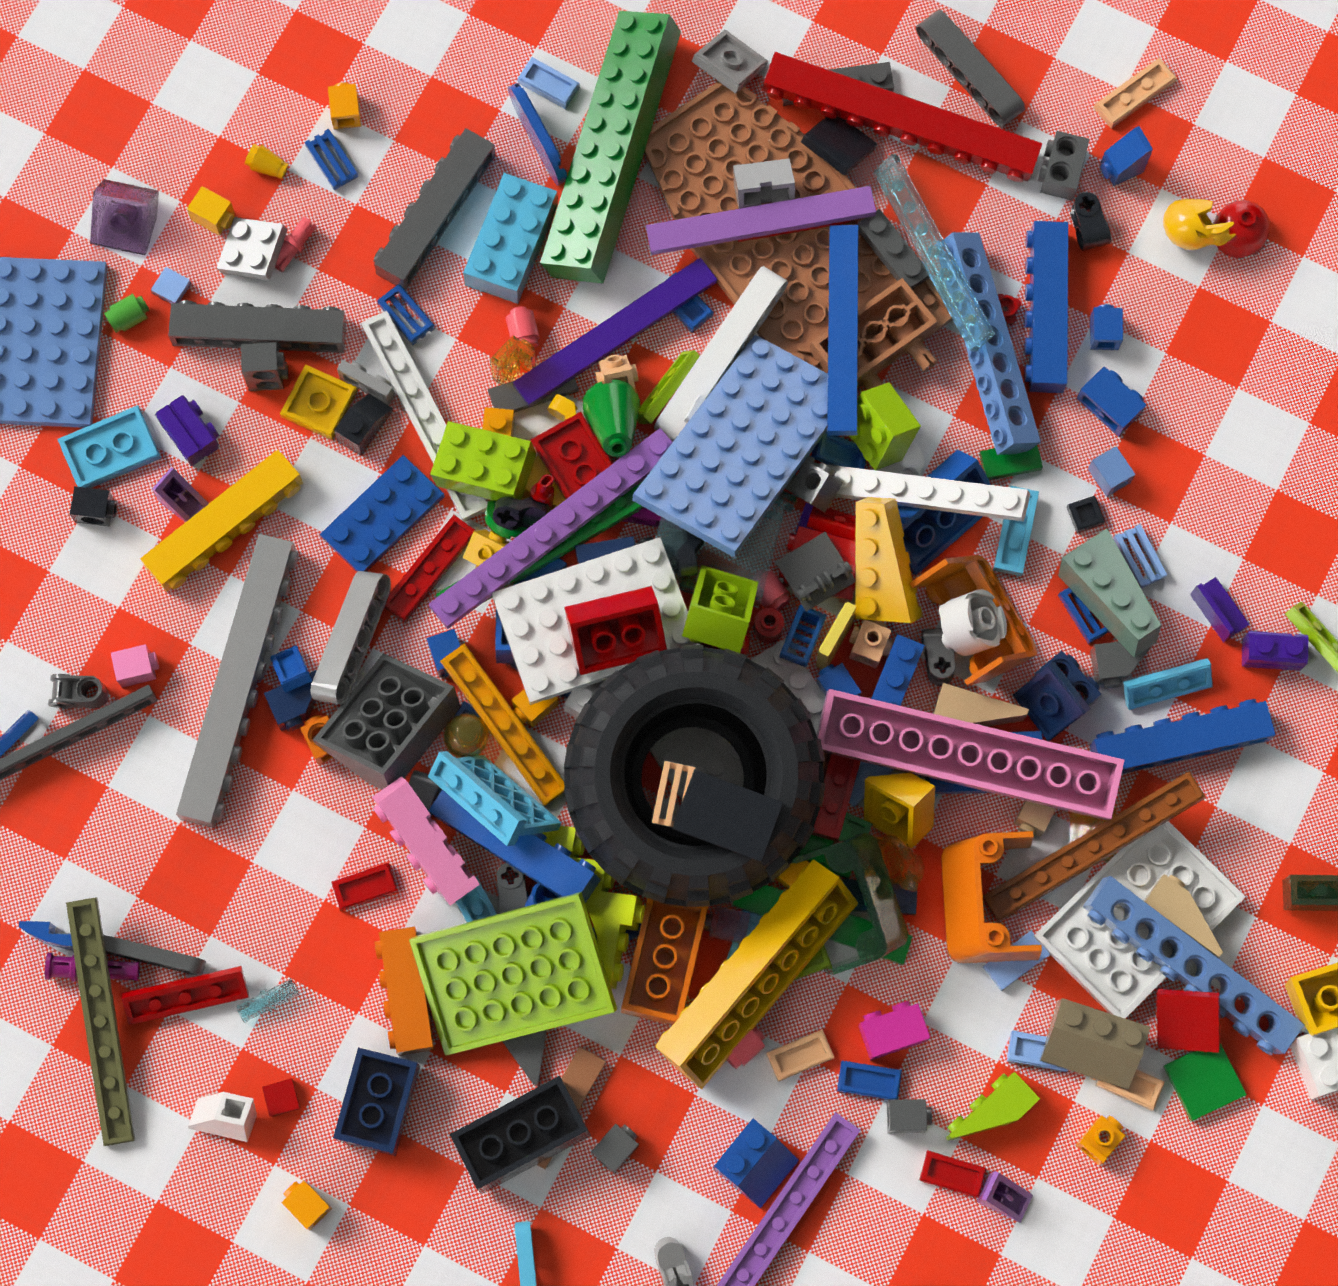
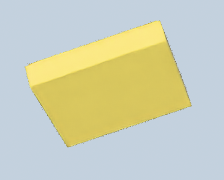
[816,601,857,669]

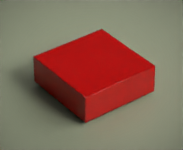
[262,1078,300,1117]

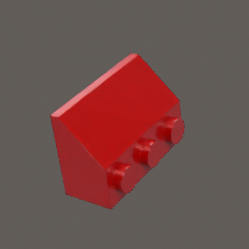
[564,586,667,675]

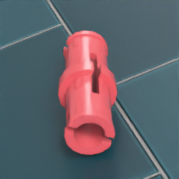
[275,216,317,272]

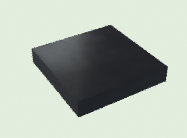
[801,116,877,176]

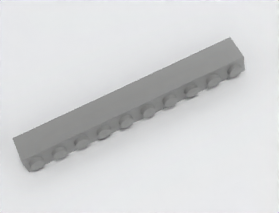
[176,534,299,828]

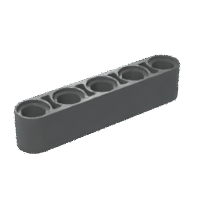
[916,10,1025,127]

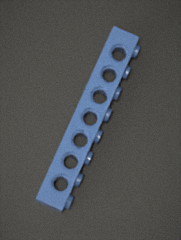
[936,232,1041,455]
[1083,876,1305,1055]

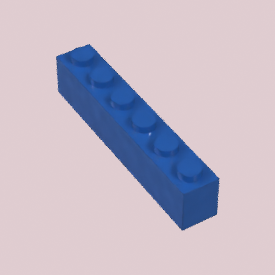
[1024,221,1068,393]
[1090,699,1276,774]
[428,790,601,903]

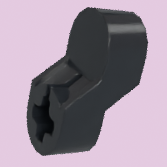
[493,497,550,530]
[675,529,704,578]

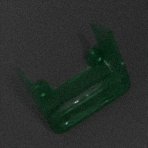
[791,833,908,975]

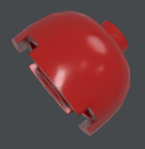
[1213,200,1270,259]

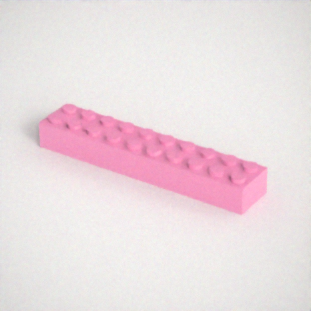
[817,689,1125,820]

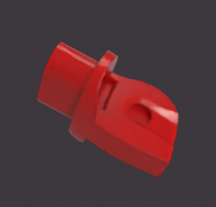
[530,474,554,511]

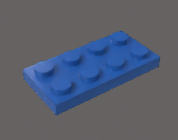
[320,455,445,572]

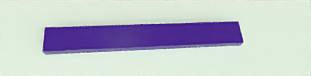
[513,257,717,408]

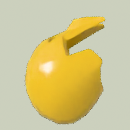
[1163,199,1236,250]

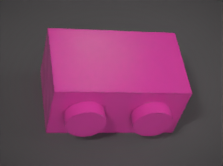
[858,1001,930,1061]

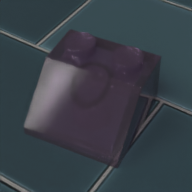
[90,179,159,255]

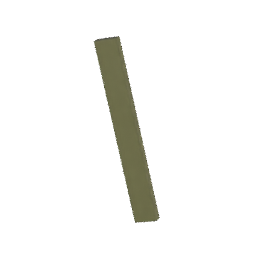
[66,897,135,1146]

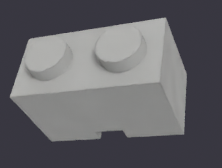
[733,158,795,209]

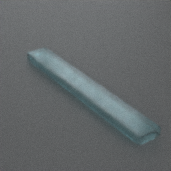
[873,154,995,352]

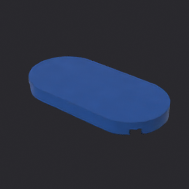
[508,83,568,186]

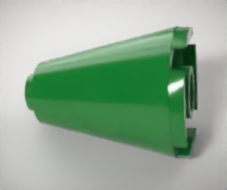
[583,380,640,457]

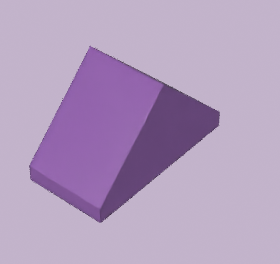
[152,467,209,522]
[977,1171,1033,1223]

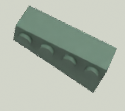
[1058,528,1161,658]

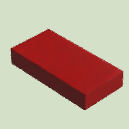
[331,863,398,911]
[918,1150,987,1198]

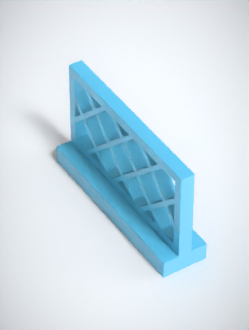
[428,751,562,846]

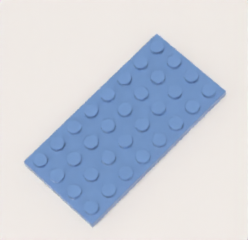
[632,335,828,557]

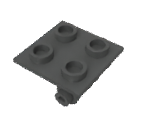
[775,532,855,612]

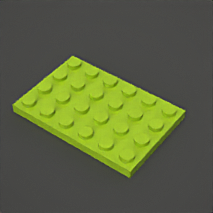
[409,892,617,1056]

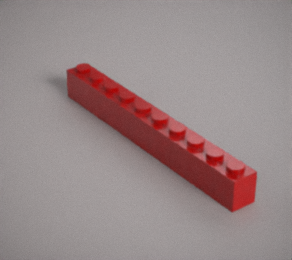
[762,52,1042,182]

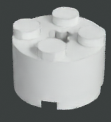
[939,589,1007,656]

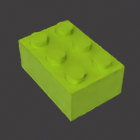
[430,421,537,501]
[682,565,758,653]

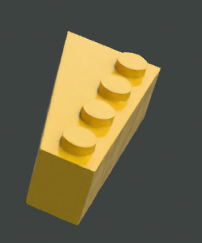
[855,497,923,623]

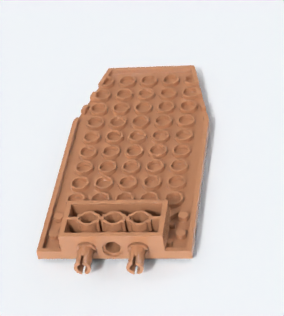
[644,81,957,390]

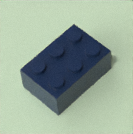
[333,1047,420,1156]

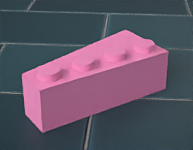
[372,776,480,906]

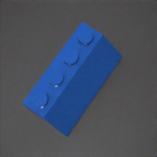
[898,449,991,575]

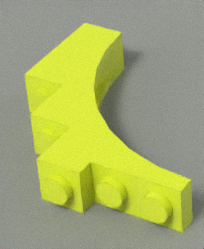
[542,826,645,989]

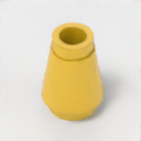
[244,144,289,179]

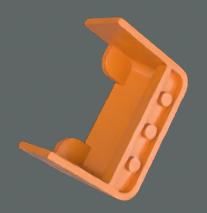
[909,555,1037,685]
[941,831,1042,963]

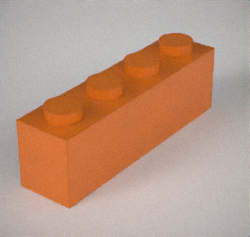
[375,926,435,1056]

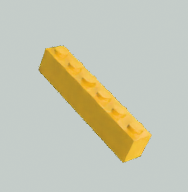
[140,449,303,592]

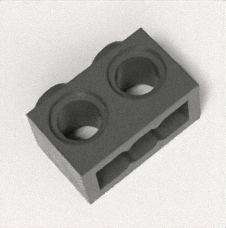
[1038,131,1090,201]
[241,342,288,391]
[784,455,843,513]

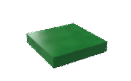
[1163,1043,1247,1121]

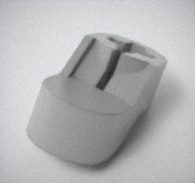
[654,1237,694,1286]

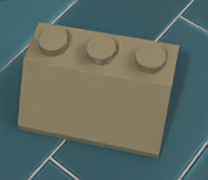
[1040,998,1150,1089]

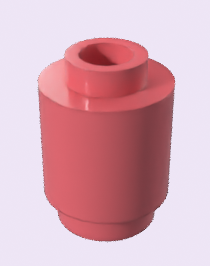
[505,307,540,352]
[750,569,791,611]
[727,1026,765,1069]

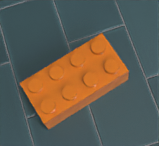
[621,898,708,1025]

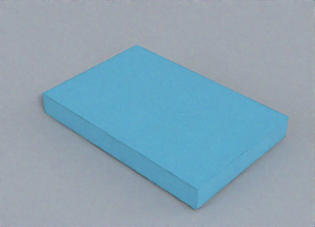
[57,405,161,488]

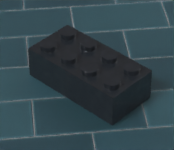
[450,1076,591,1194]

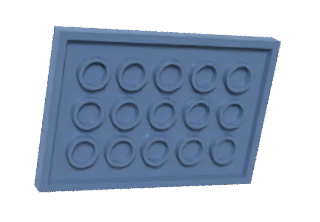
[0,257,108,428]

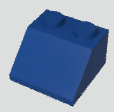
[713,1118,799,1208]

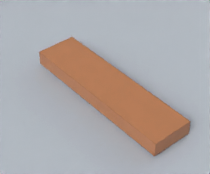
[537,1046,606,1170]

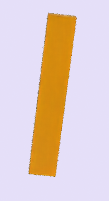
[440,643,565,806]

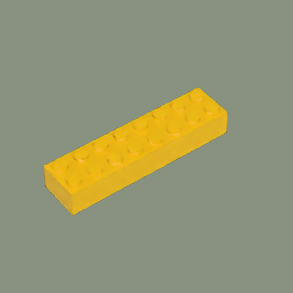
[655,859,858,1090]

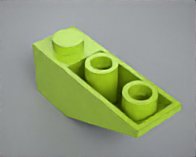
[945,1072,1040,1141]

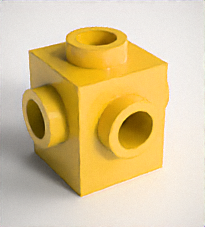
[463,529,509,568]

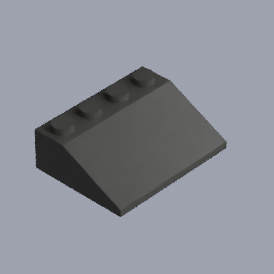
[313,653,461,790]

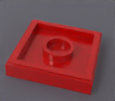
[1157,989,1220,1053]

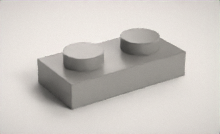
[337,360,395,405]

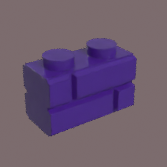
[155,395,220,466]
[1242,631,1309,671]

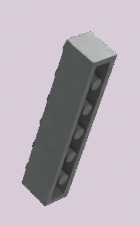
[373,128,496,291]
[168,300,347,353]

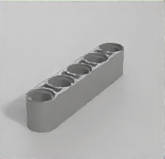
[311,571,391,705]

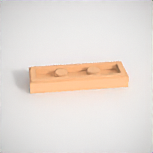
[1094,58,1177,129]

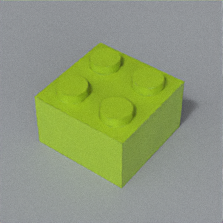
[848,382,921,471]

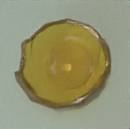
[443,713,488,758]

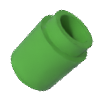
[104,293,150,333]

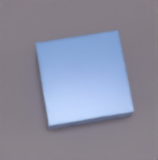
[151,267,191,303]

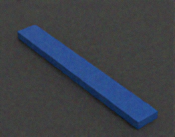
[827,225,859,436]

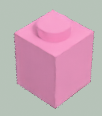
[111,644,159,688]

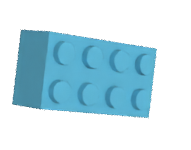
[463,173,558,304]

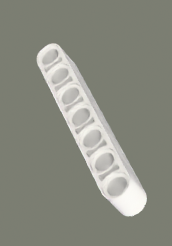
[654,266,788,441]

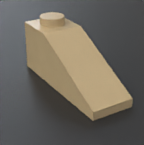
[933,683,1029,727]
[1144,874,1223,958]

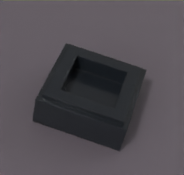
[1066,496,1105,533]

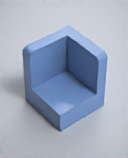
[1088,447,1135,497]

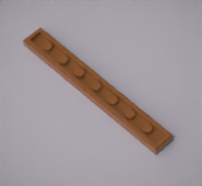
[983,771,1206,923]

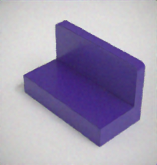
[1190,577,1250,642]

